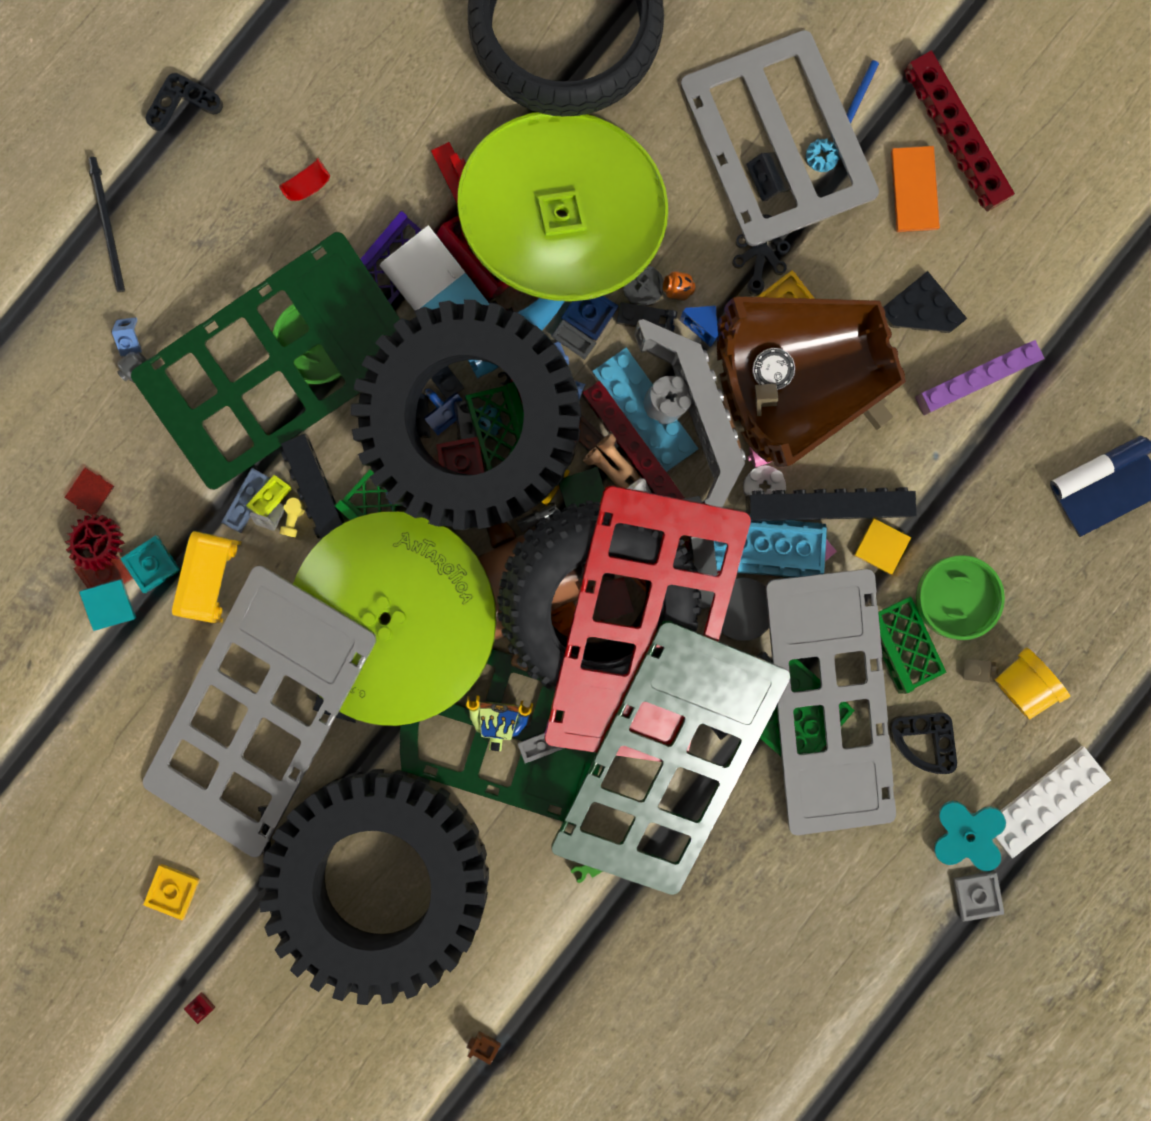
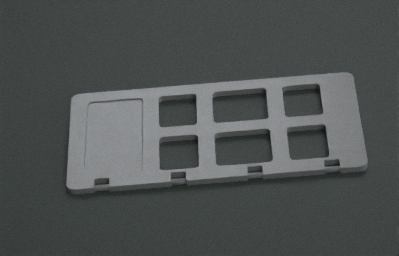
[143,566,376,857]

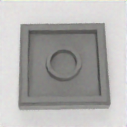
[953,871,1004,922]

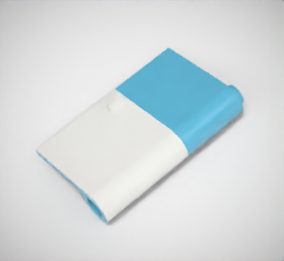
[380,225,489,311]

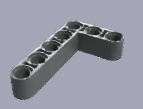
[683,496,717,609]

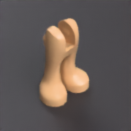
[583,433,641,488]

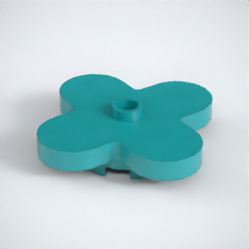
[934,801,1006,871]

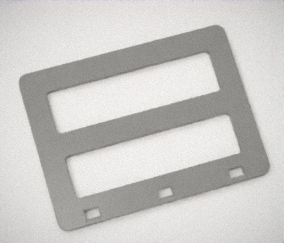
[681,30,879,246]

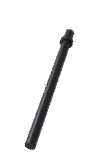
[88,157,125,293]

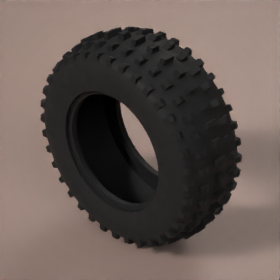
[497,500,702,691]

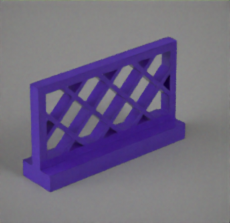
[361,211,422,304]

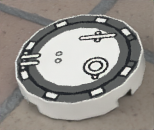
[752,348,795,390]

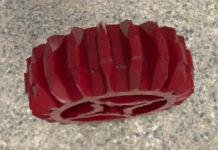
[64,514,125,571]

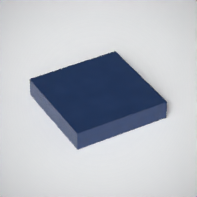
[561,296,619,342]

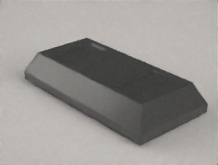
[551,319,596,360]

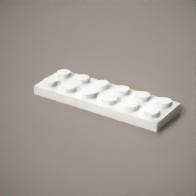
[995,746,1111,859]

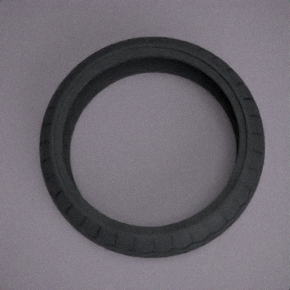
[468,0,664,117]

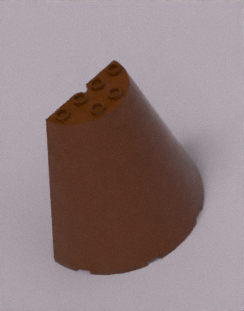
[717,296,906,467]

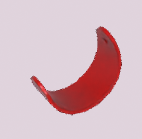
[279,157,330,201]

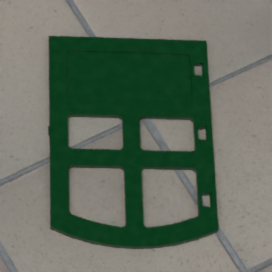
[400,649,601,827]

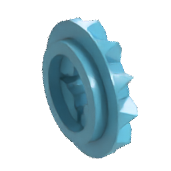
[806,138,839,172]

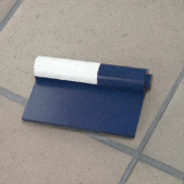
[1050,435,1151,537]

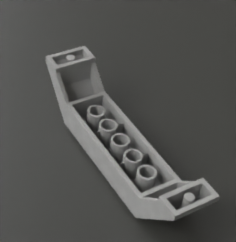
[634,319,746,507]

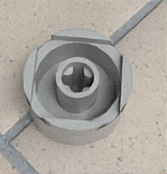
[643,376,691,424]

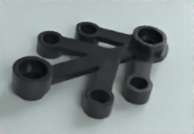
[732,214,790,296]

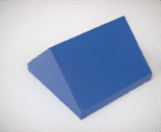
[679,306,718,347]

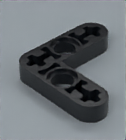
[145,73,223,131]

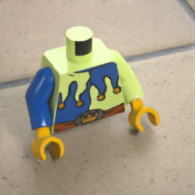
[466,695,533,751]

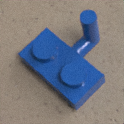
[424,388,463,435]

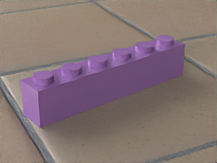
[915,340,1045,415]

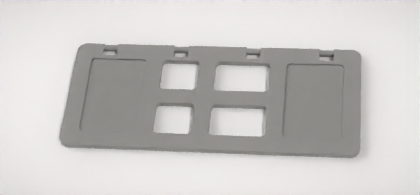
[765,569,896,835]

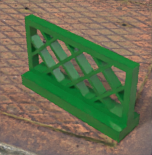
[465,382,524,471]
[335,469,403,520]
[878,596,947,694]

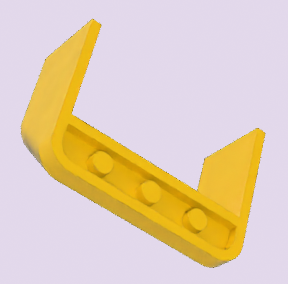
[172,531,242,623]

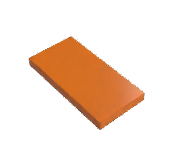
[891,146,940,232]

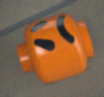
[663,271,695,301]

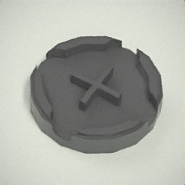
[623,265,664,307]

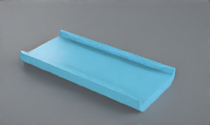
[714,520,827,578]

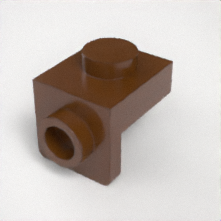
[466,1031,501,1065]

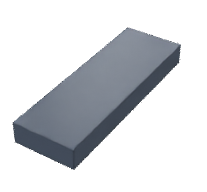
[221,468,271,533]

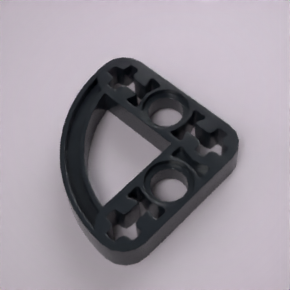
[889,712,957,774]

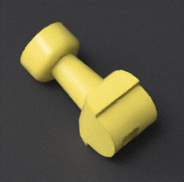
[279,498,305,538]

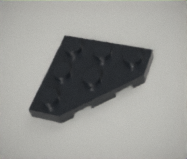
[883,271,967,333]

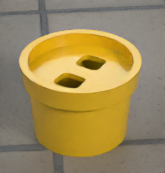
[995,647,1070,720]

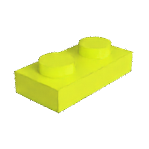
[246,475,292,517]

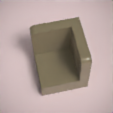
[755,384,778,416]
[863,398,893,430]

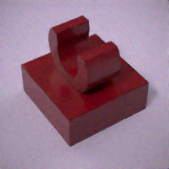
[184,992,215,1024]

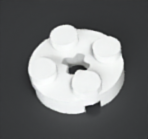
[743,465,786,496]

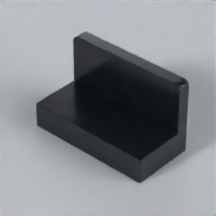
[746,152,790,202]

